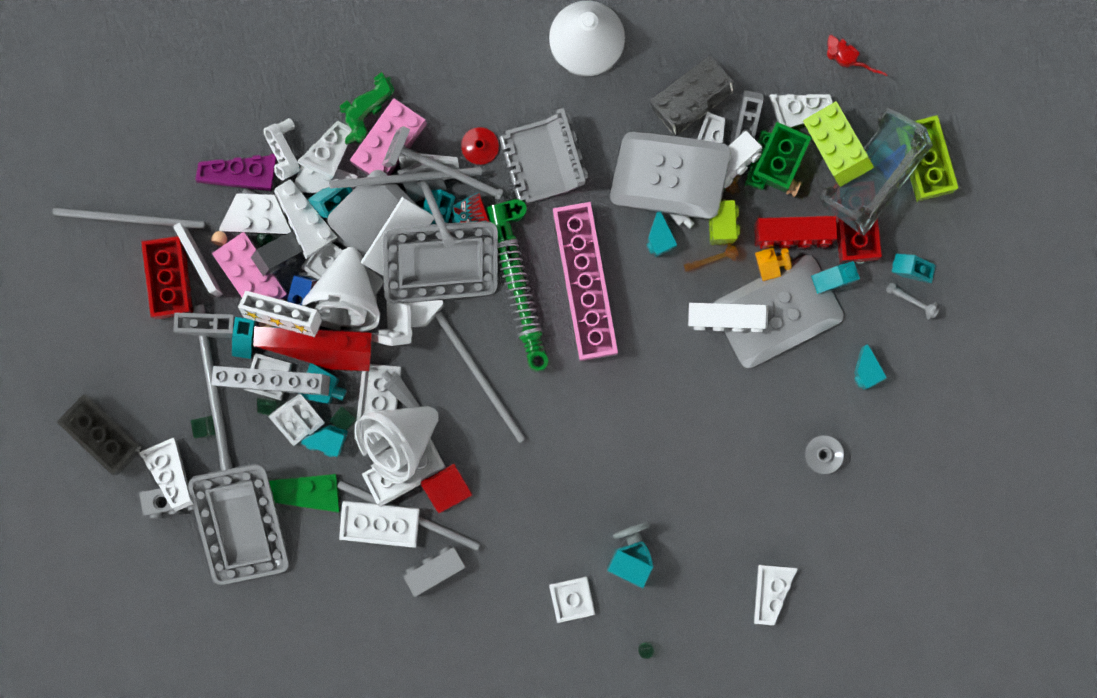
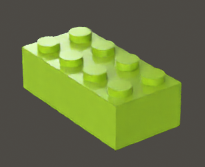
[803,101,874,187]
[896,115,958,202]

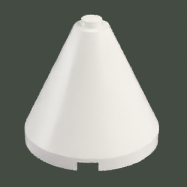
[549,1,625,77]
[302,247,380,332]
[354,406,438,484]

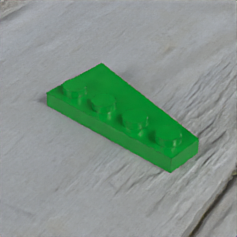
[269,474,340,512]

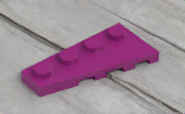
[195,154,277,191]

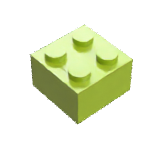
[709,200,740,245]

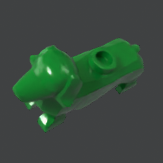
[339,72,395,145]

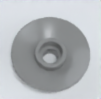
[805,436,844,474]

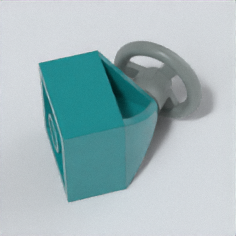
[606,522,653,588]

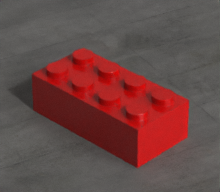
[832,181,882,263]
[754,216,837,250]
[141,236,193,319]

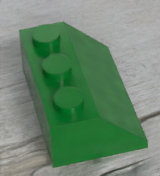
[753,122,812,193]

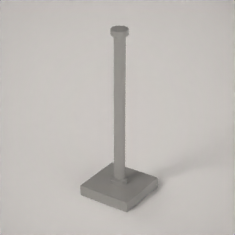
[382,126,503,200]
[398,156,455,248]

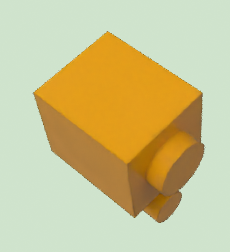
[755,248,792,281]

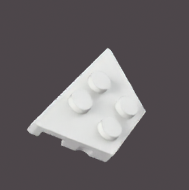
[219,193,293,234]

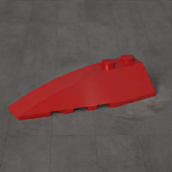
[254,327,372,371]

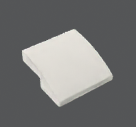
[268,394,325,446]

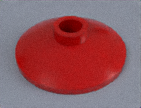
[461,127,499,165]

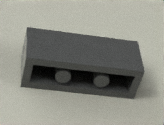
[251,231,305,277]

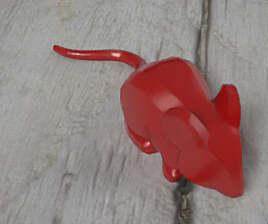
[827,35,888,76]

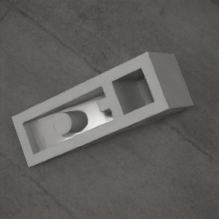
[734,90,763,141]
[174,313,235,338]

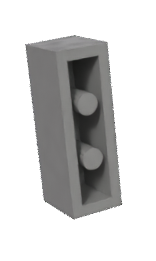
[403,546,466,597]

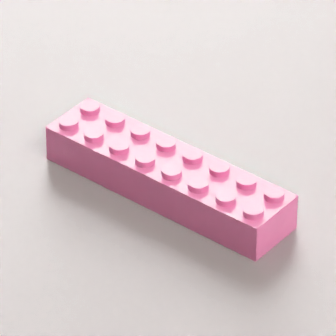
[553,202,618,361]

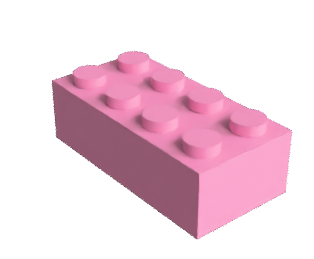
[350,98,427,176]
[212,232,289,301]

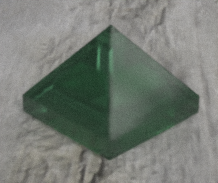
[257,398,276,415]

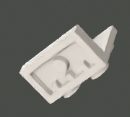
[371,301,412,346]

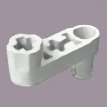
[264,118,300,180]

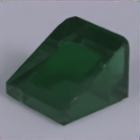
[330,406,357,431]
[190,416,216,439]

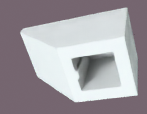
[404,300,444,327]

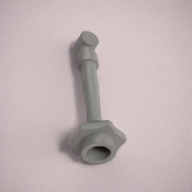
[886,283,940,320]

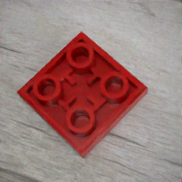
[420,464,472,514]

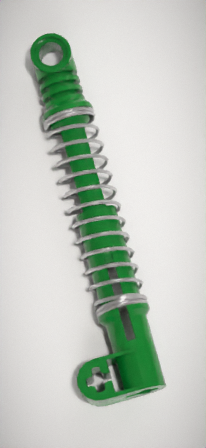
[486,199,548,372]

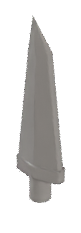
[381,370,420,408]

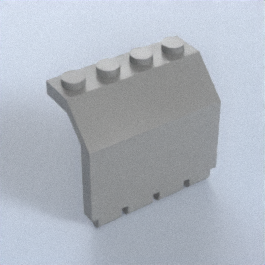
[499,108,588,204]

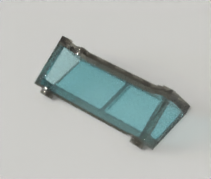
[819,107,933,236]

